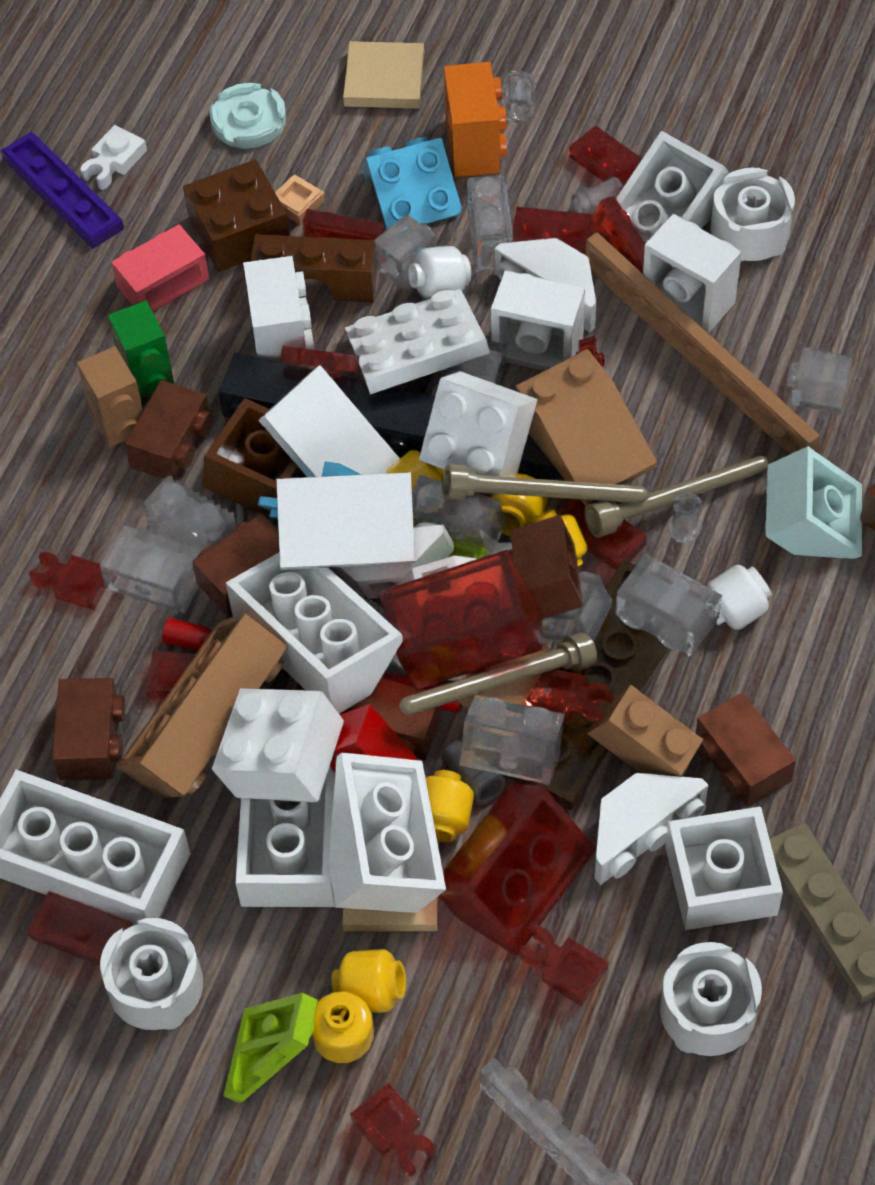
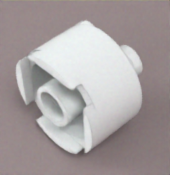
[710,168,795,262]
[100,918,203,1030]
[660,942,762,1056]

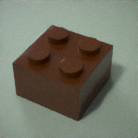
[183,159,290,272]
[202,398,307,521]

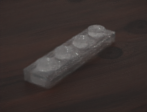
[480,1057,633,1185]

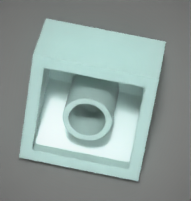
[765,446,862,559]

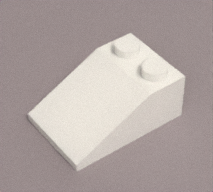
[595,131,729,260]
[328,753,446,913]

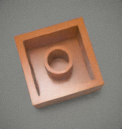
[444,62,507,178]

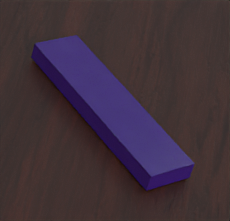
[0,131,124,249]

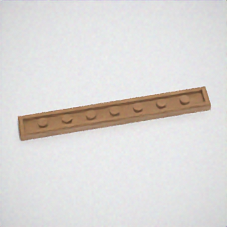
[586,233,820,455]

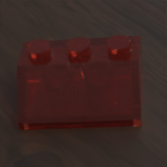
[380,549,543,690]
[438,784,597,955]

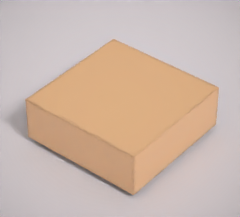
[275,174,325,225]

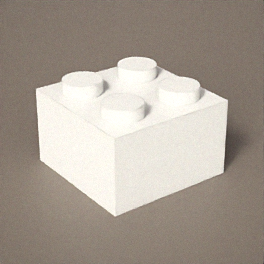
[643,214,742,333]
[243,256,315,369]
[491,271,585,371]
[419,371,538,477]
[212,688,344,802]
[665,807,783,930]

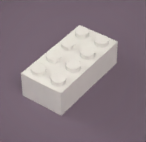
[236,766,335,907]
[0,770,191,926]

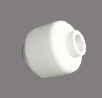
[408,246,471,300]
[703,564,772,630]

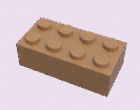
[116,613,288,799]

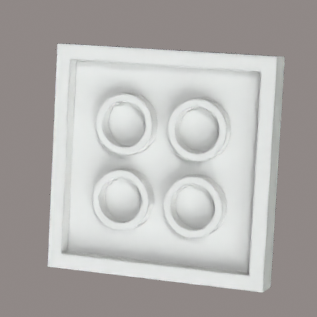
[345,289,490,394]

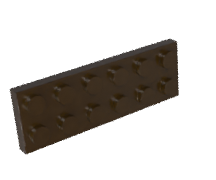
[492,560,701,810]

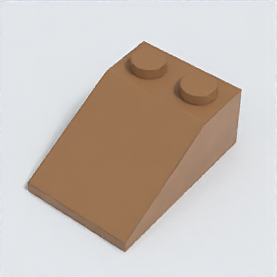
[515,349,657,505]

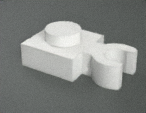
[81,125,147,190]

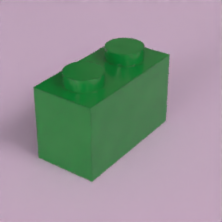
[108,300,174,399]

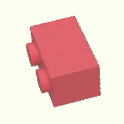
[111,224,209,312]

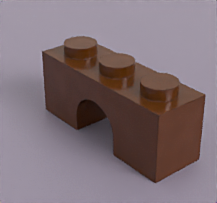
[251,234,378,302]

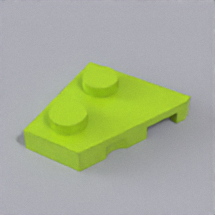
[223,993,318,1103]

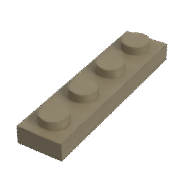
[769,822,875,1005]

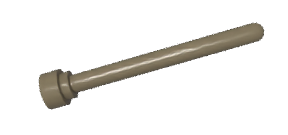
[585,456,769,538]
[442,464,648,503]
[399,632,597,715]

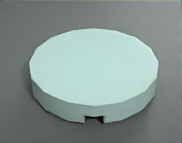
[210,83,286,149]

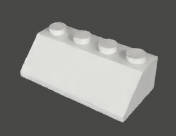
[226,552,403,714]

